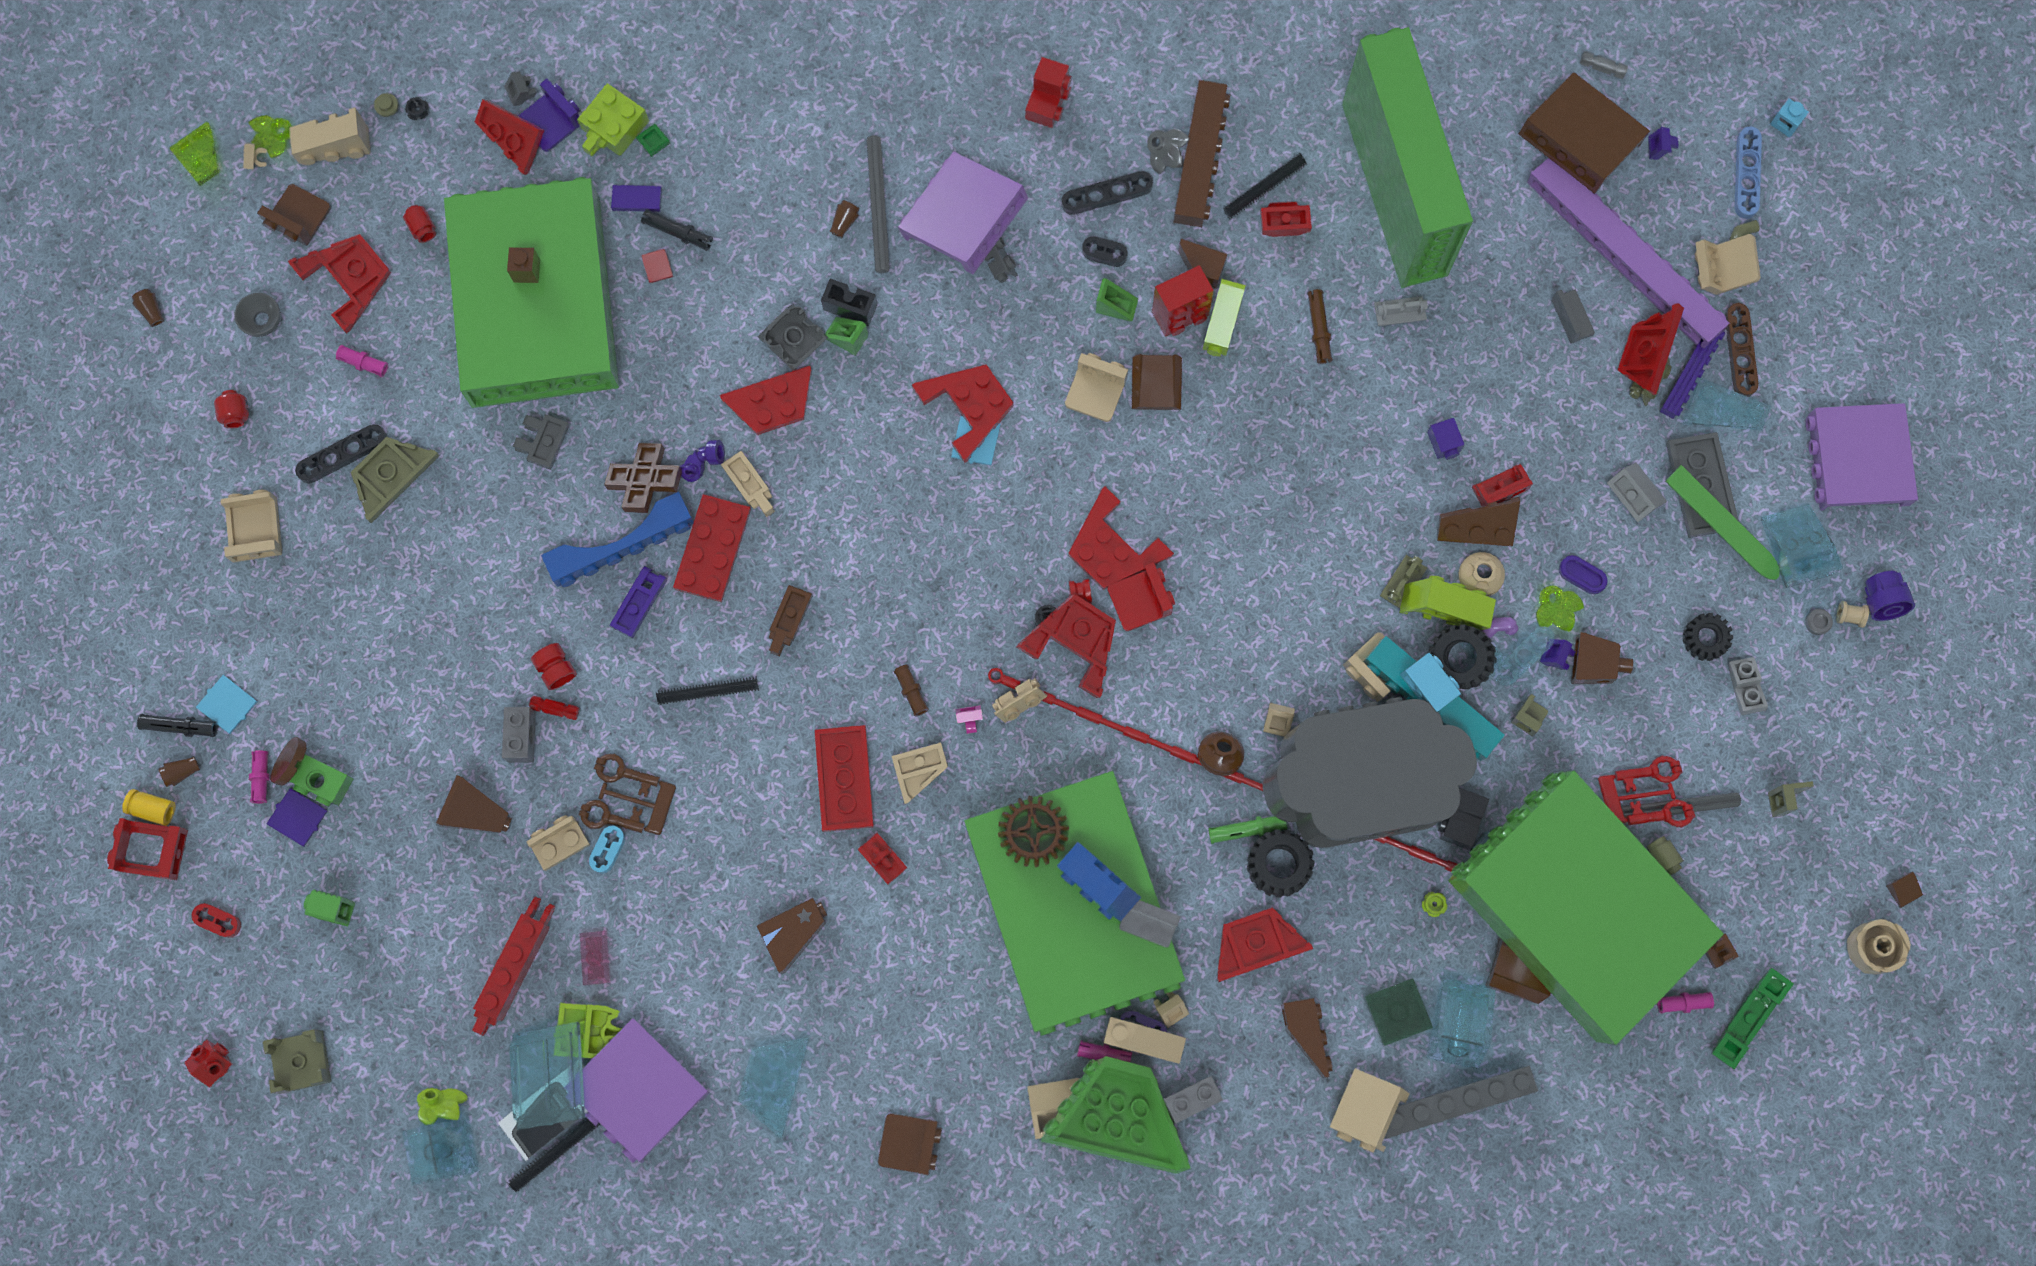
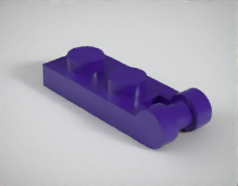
[609,566,668,639]

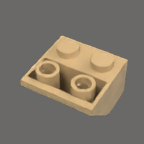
[1027,1078,1079,1139]

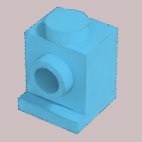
[1770,98,1809,138]

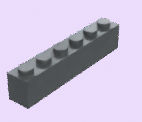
[1384,1066,1538,1139]

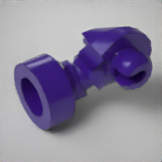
[680,440,725,482]

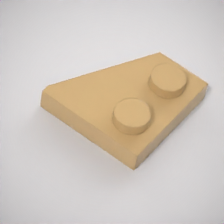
[892,743,948,804]

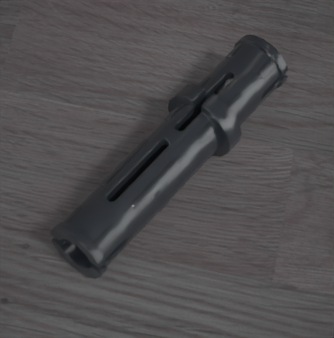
[641,209,713,251]
[137,714,218,737]

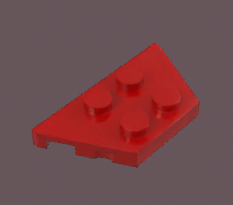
[1617,303,1684,395]
[720,366,812,435]
[1217,907,1313,983]

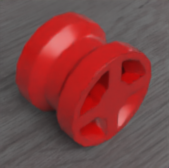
[1068,579,1092,604]

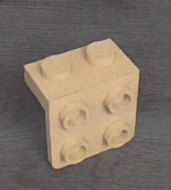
[1695,234,1761,295]
[1065,353,1128,422]
[1343,633,1390,702]

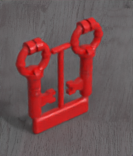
[1598,755,1696,828]

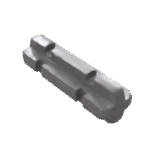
[1580,51,1628,79]

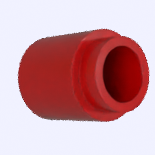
[403,205,436,243]

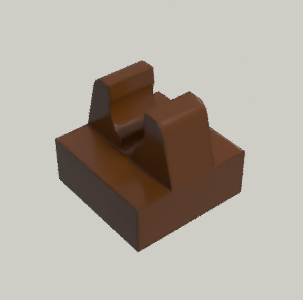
[1705,933,1739,969]

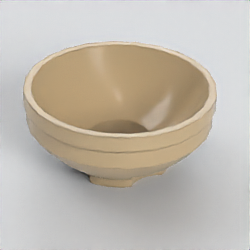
[1459,552,1505,597]

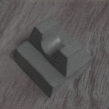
[504,71,537,106]

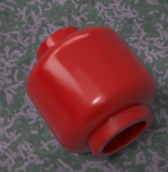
[214,390,249,429]

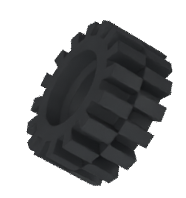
[1683,613,1733,661]

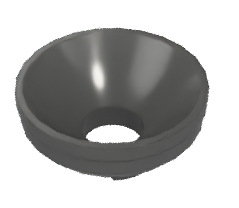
[234,293,281,337]

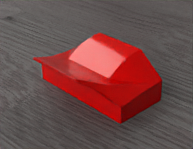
[1260,201,1312,237]

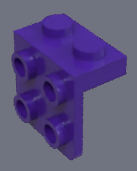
[518,78,580,152]

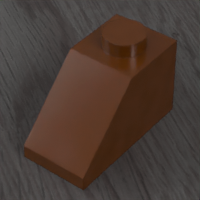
[1178,239,1228,289]

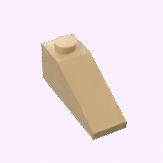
[1103,1017,1186,1064]

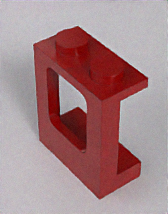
[107,818,188,881]

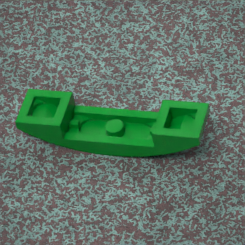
[1711,968,1794,1070]

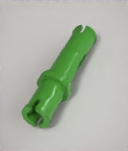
[1208,816,1287,844]

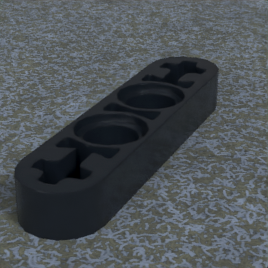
[1061,171,1153,215]
[295,424,387,483]

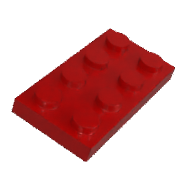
[673,494,751,603]
[814,725,874,832]

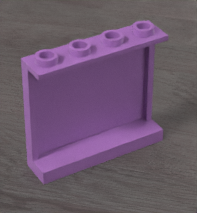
[898,151,1028,274]
[1805,403,1918,511]
[565,1018,709,1163]

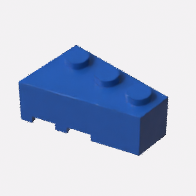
[1057,842,1142,922]

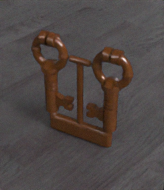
[578,753,676,835]

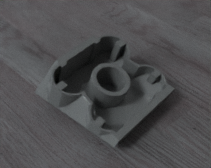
[758,304,828,371]

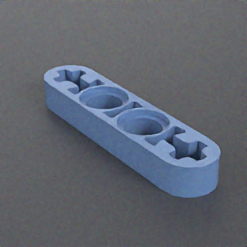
[1735,126,1762,219]

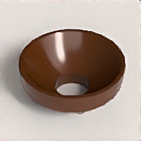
[1198,731,1245,776]

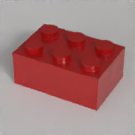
[1152,265,1214,337]

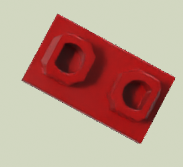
[858,833,908,885]

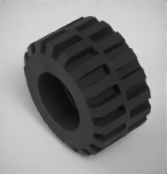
[1429,624,1497,690]
[1247,829,1315,898]

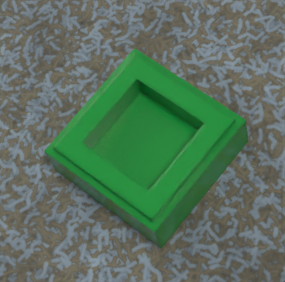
[636,123,670,157]

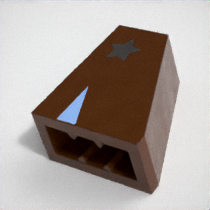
[757,898,827,975]

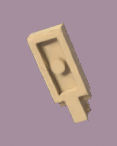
[721,451,775,517]

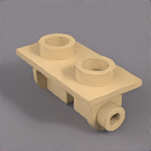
[992,678,1047,723]

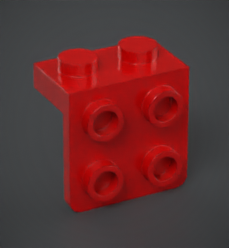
[1107,562,1175,631]

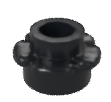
[405,97,429,121]

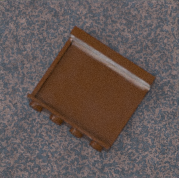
[1518,72,1650,194]

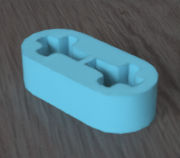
[589,826,625,874]

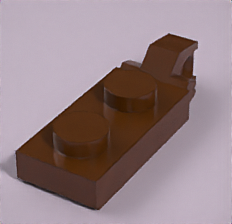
[769,585,813,657]

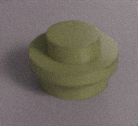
[374,93,399,117]

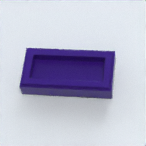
[611,185,662,212]

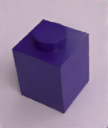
[1427,418,1465,460]

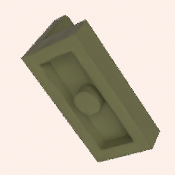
[1768,781,1814,818]

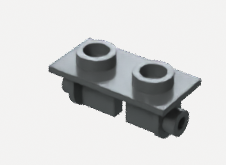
[985,237,1018,283]

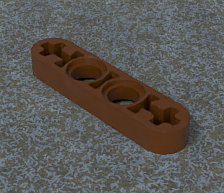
[1725,303,1759,398]

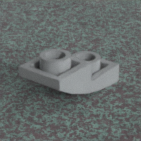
[1728,657,1768,715]

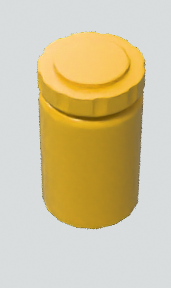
[122,789,176,826]

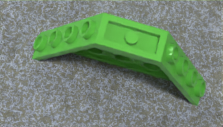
[1040,1056,1191,1174]

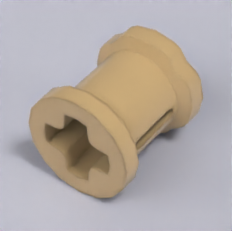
[1836,601,1869,628]

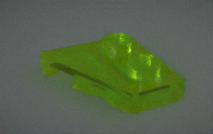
[169,121,220,186]

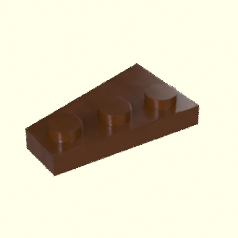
[1437,497,1520,546]

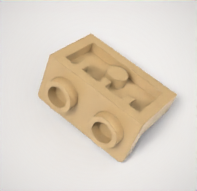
[527,815,590,871]

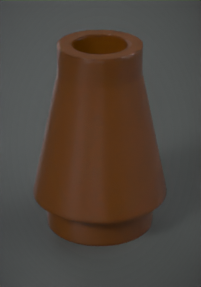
[829,200,860,238]
[132,289,164,327]
[158,756,200,787]

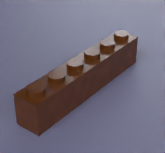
[1173,80,1231,228]

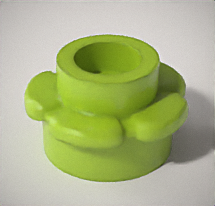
[1422,892,1448,917]

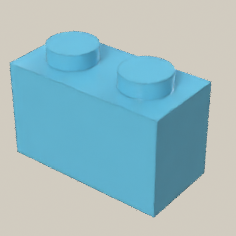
[1400,653,1461,712]

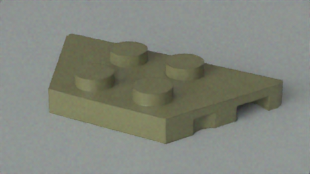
[351,437,440,523]

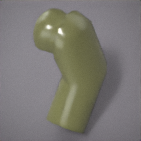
[1730,220,1760,240]

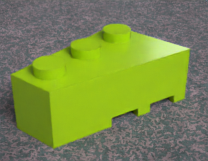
[1399,576,1496,630]

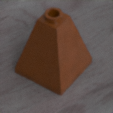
[436,775,512,833]

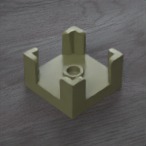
[262,1029,331,1094]

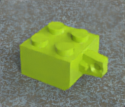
[577,83,649,157]

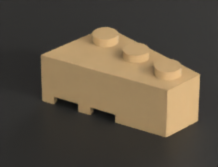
[290,107,371,165]

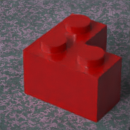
[1025,57,1072,128]

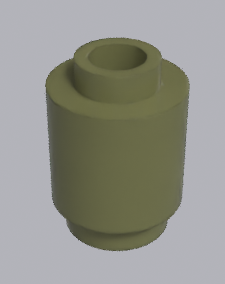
[1647,836,1684,876]

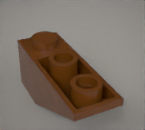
[1281,998,1333,1078]

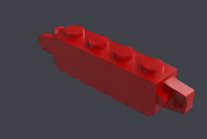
[472,897,555,1036]

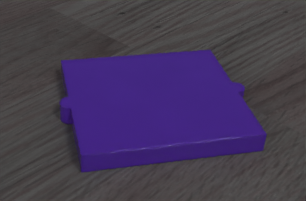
[266,788,328,847]

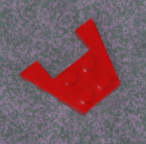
[287,234,391,334]
[912,364,1014,463]
[1068,486,1174,590]
[1016,594,1116,698]

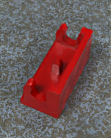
[1472,464,1533,507]

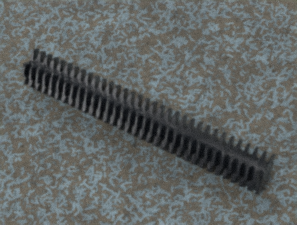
[1223,153,1307,220]
[656,676,759,705]
[507,1118,601,1192]

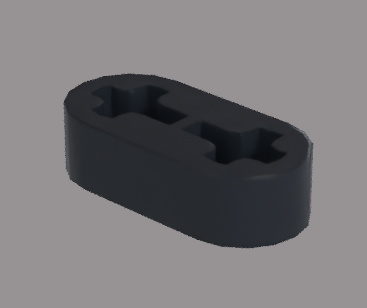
[1082,236,1128,267]

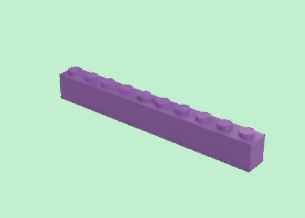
[1527,158,1729,349]

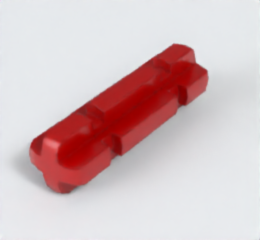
[529,696,580,720]

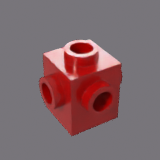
[184,1039,232,1088]

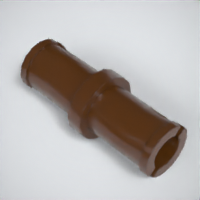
[893,664,929,717]

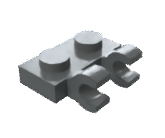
[513,414,569,470]

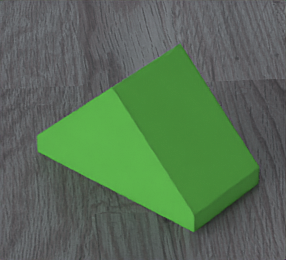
[1096,278,1138,321]
[825,317,868,356]

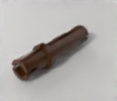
[1307,289,1333,364]

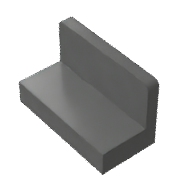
[1551,289,1595,344]

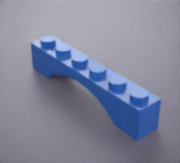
[541,492,694,587]

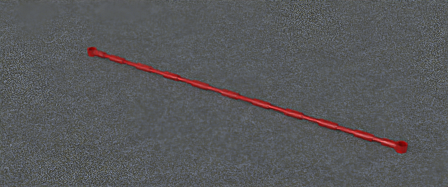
[988,668,1458,872]

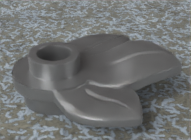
[1147,129,1190,174]

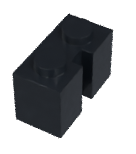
[821,278,878,326]
[1438,788,1489,850]

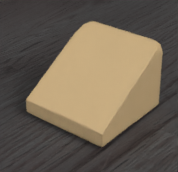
[1263,703,1295,737]

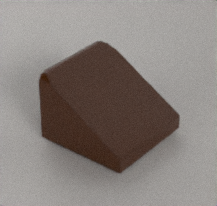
[1886,871,1923,908]

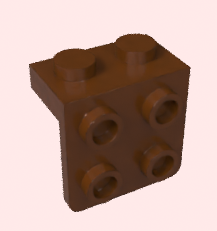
[257,184,331,246]
[878,1114,942,1175]

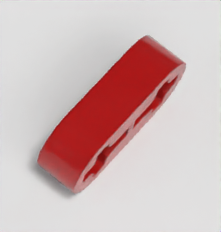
[191,903,241,938]

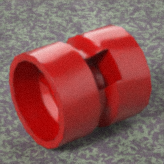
[530,643,577,690]

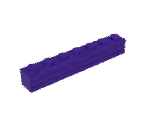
[1660,332,1726,419]

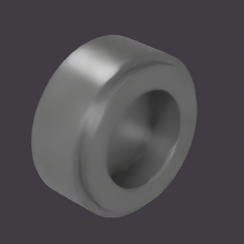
[1805,609,1833,635]

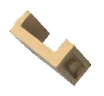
[220,490,282,563]
[1330,1068,1410,1153]

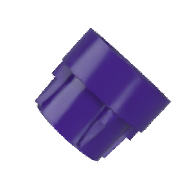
[1864,571,1915,621]

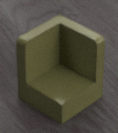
[1511,694,1548,736]

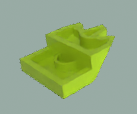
[554,1003,621,1059]

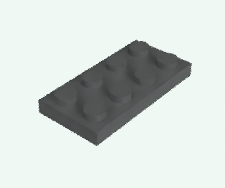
[1666,432,1739,538]

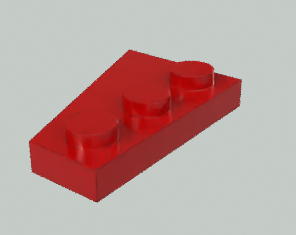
[474,99,544,175]

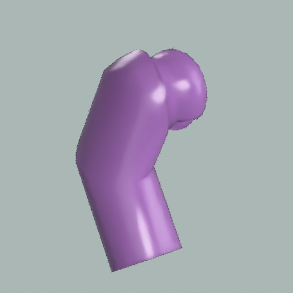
[1481,617,1518,639]

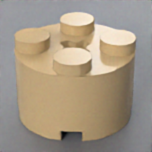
[1847,919,1910,975]

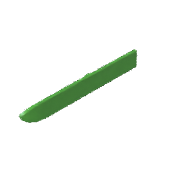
[1665,465,1780,580]

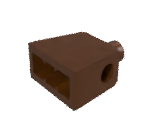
[1571,632,1634,684]

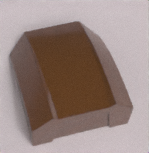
[1485,937,1551,1004]

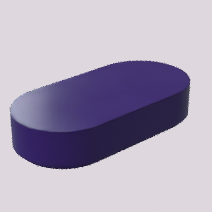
[1559,555,1608,595]

